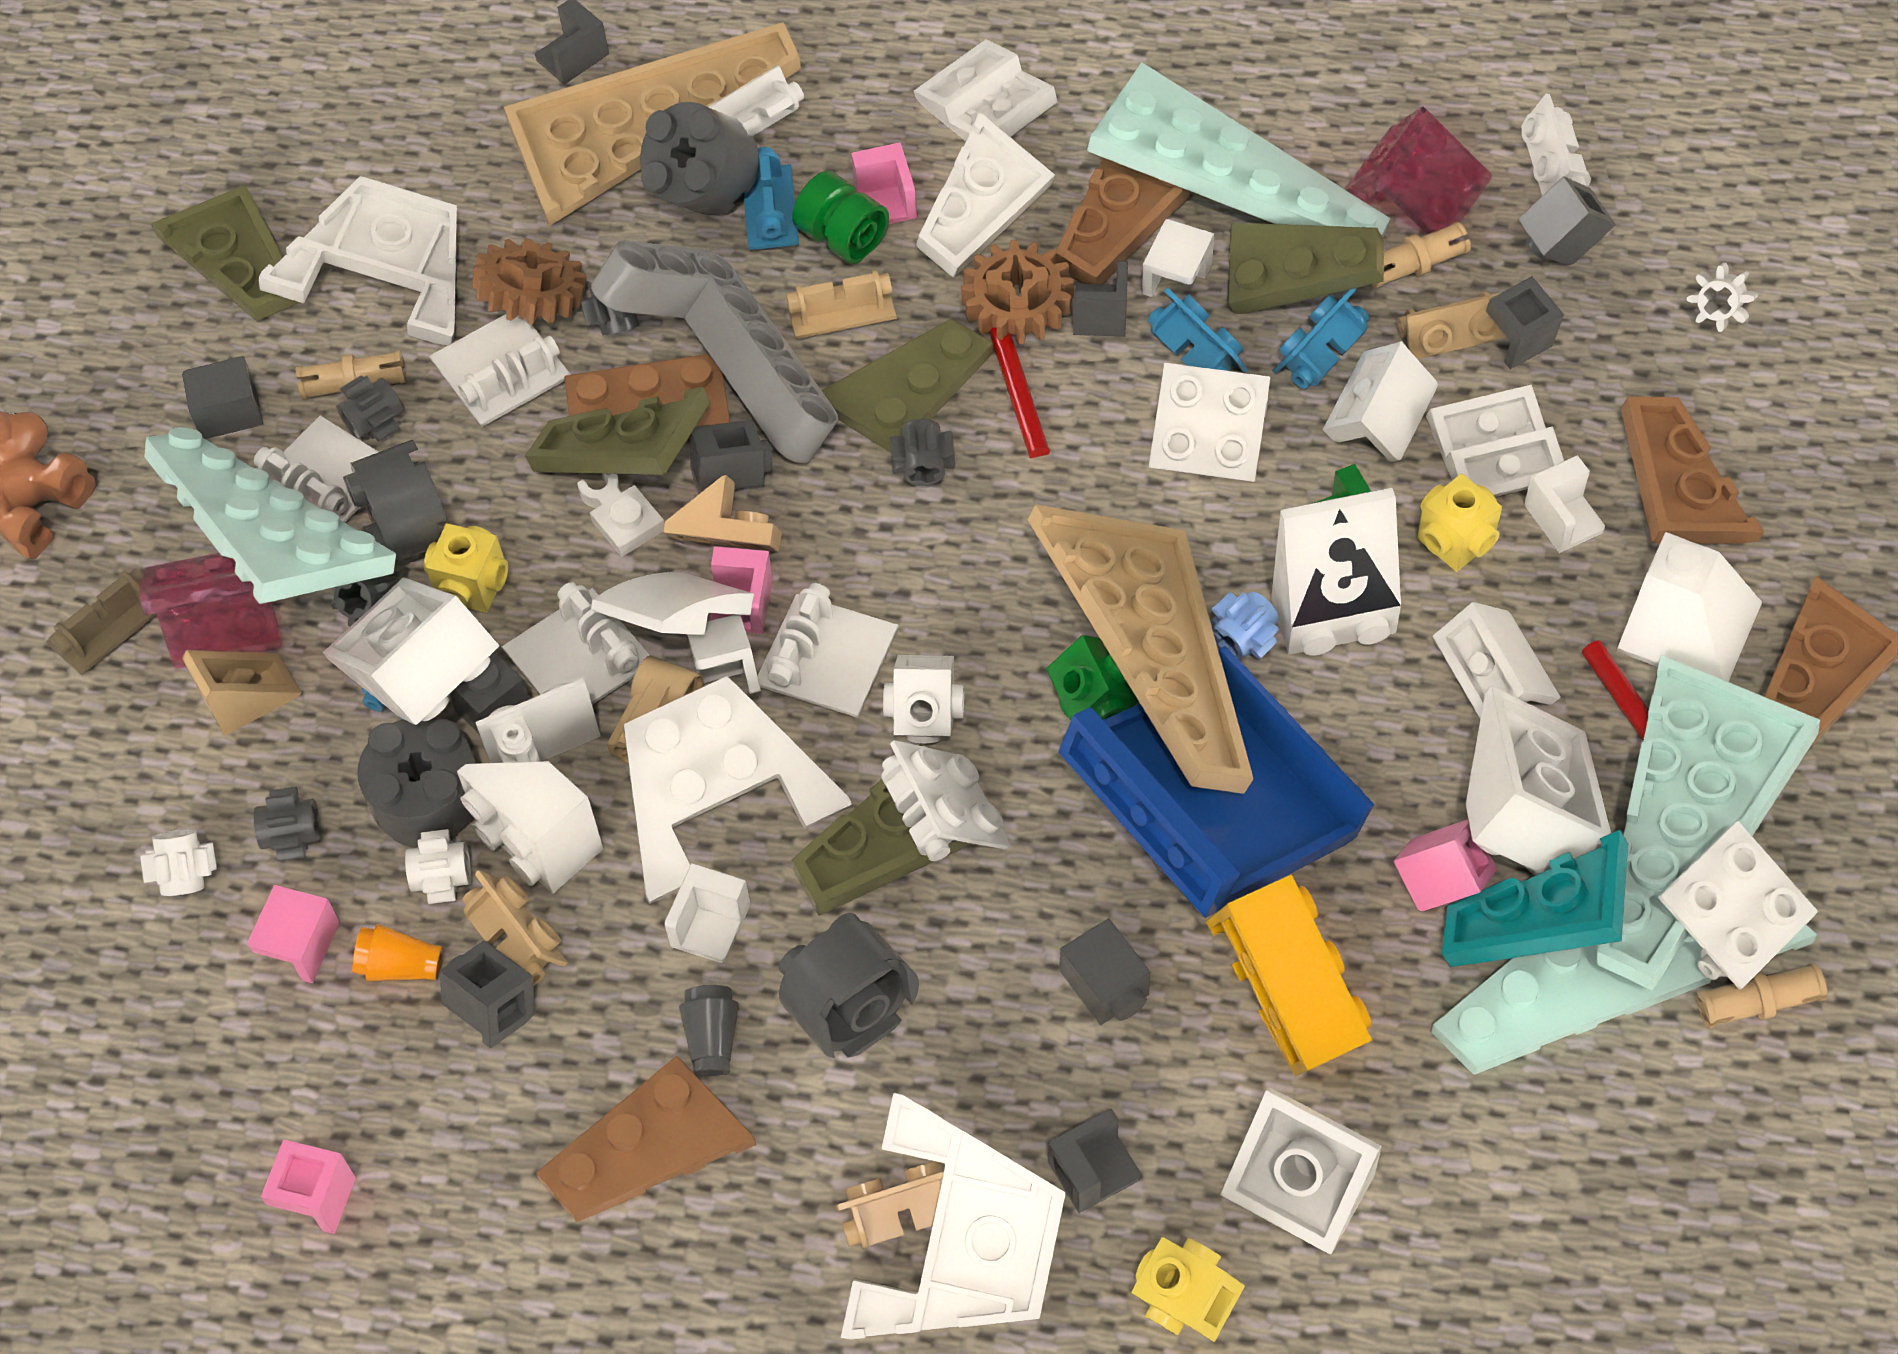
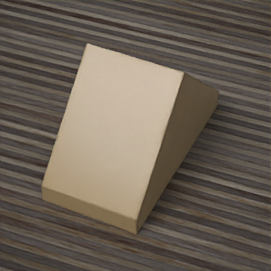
[182,650,302,736]

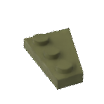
[151,185,301,321]
[1228,223,1384,314]
[821,318,993,453]
[525,386,711,475]
[792,743,972,916]

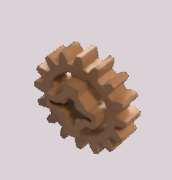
[472,238,587,324]
[961,240,1074,344]

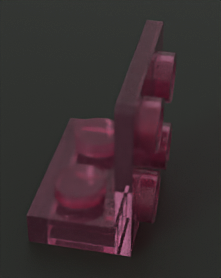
[1344,106,1492,234]
[139,553,282,669]

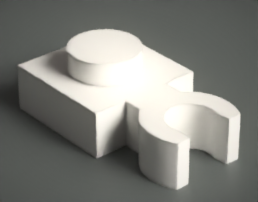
[577,473,664,557]

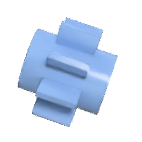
[1210,592,1279,660]

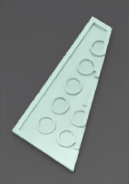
[1087,62,1391,237]
[144,427,396,604]
[1597,655,1820,990]
[1431,925,1817,1075]

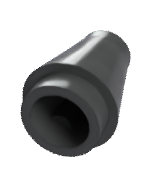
[679,985,738,1077]

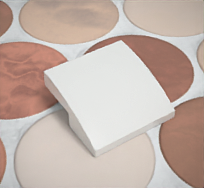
[914,39,1058,141]
[1426,384,1564,497]
[591,572,754,635]

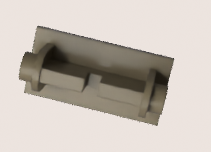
[46,568,167,676]

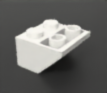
[457,761,604,894]

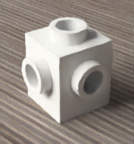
[883,655,965,744]

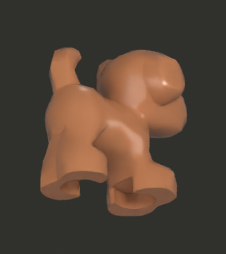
[0,411,96,559]

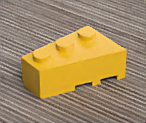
[1206,874,1372,1077]

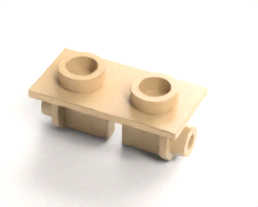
[785,270,897,339]
[1396,291,1507,359]
[462,870,569,986]
[836,1161,944,1249]

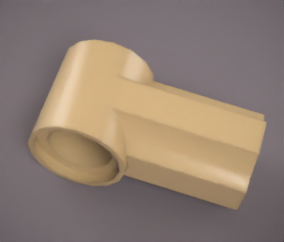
[607,656,703,764]

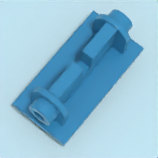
[743,147,799,250]
[1148,287,1248,373]
[1272,288,1369,389]

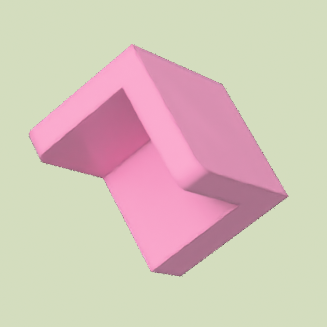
[851,142,917,224]
[709,546,773,634]
[1394,819,1497,911]
[248,885,340,984]
[261,1139,356,1234]

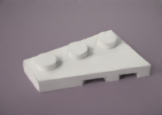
[916,112,1055,278]

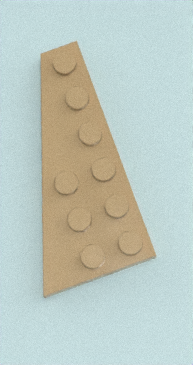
[504,22,801,226]
[1027,504,1254,794]

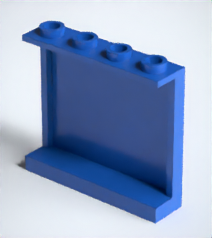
[1058,646,1374,918]

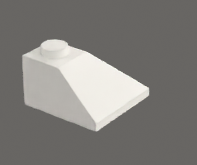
[1617,532,1762,682]

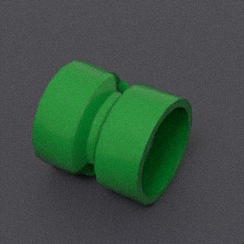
[792,170,889,264]

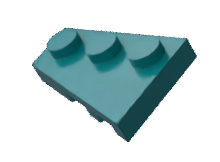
[1442,830,1629,967]

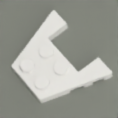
[259,176,457,346]
[624,676,852,904]
[841,1093,1065,1339]

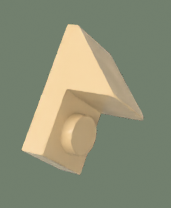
[663,475,782,552]

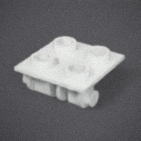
[429,314,571,427]
[1149,363,1271,482]
[254,416,378,523]
[501,582,650,705]
[758,583,899,718]
[475,678,601,763]
[881,740,1012,861]
[1658,821,1818,990]

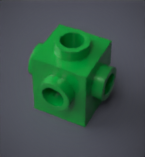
[1046,635,1139,720]

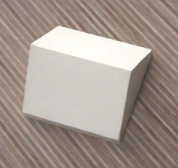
[1220,1087,1382,1255]

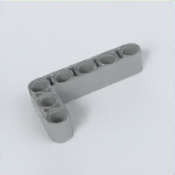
[591,240,838,464]

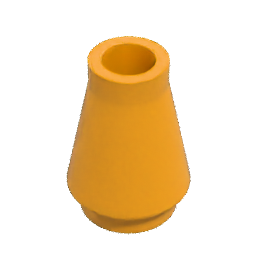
[352,923,443,982]

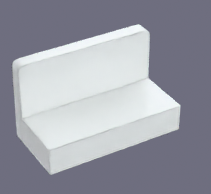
[1323,341,1438,462]
[1433,602,1560,718]

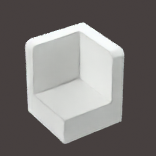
[1142,219,1214,297]
[1524,455,1605,553]
[687,614,761,694]
[665,863,751,963]

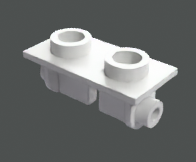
[708,65,804,136]
[1521,94,1591,196]

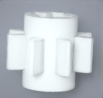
[1687,263,1758,332]
[140,829,217,896]
[405,829,471,904]

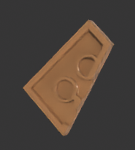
[1056,158,1190,284]
[564,354,730,440]
[1621,396,1764,544]
[1765,575,1898,750]
[536,1056,756,1222]

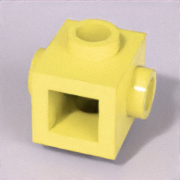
[1417,473,1502,572]
[424,523,508,613]
[1131,1237,1245,1342]

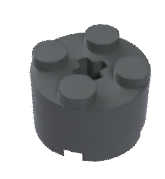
[640,102,759,215]
[343,440,447,563]
[357,718,476,848]
[779,913,919,1058]

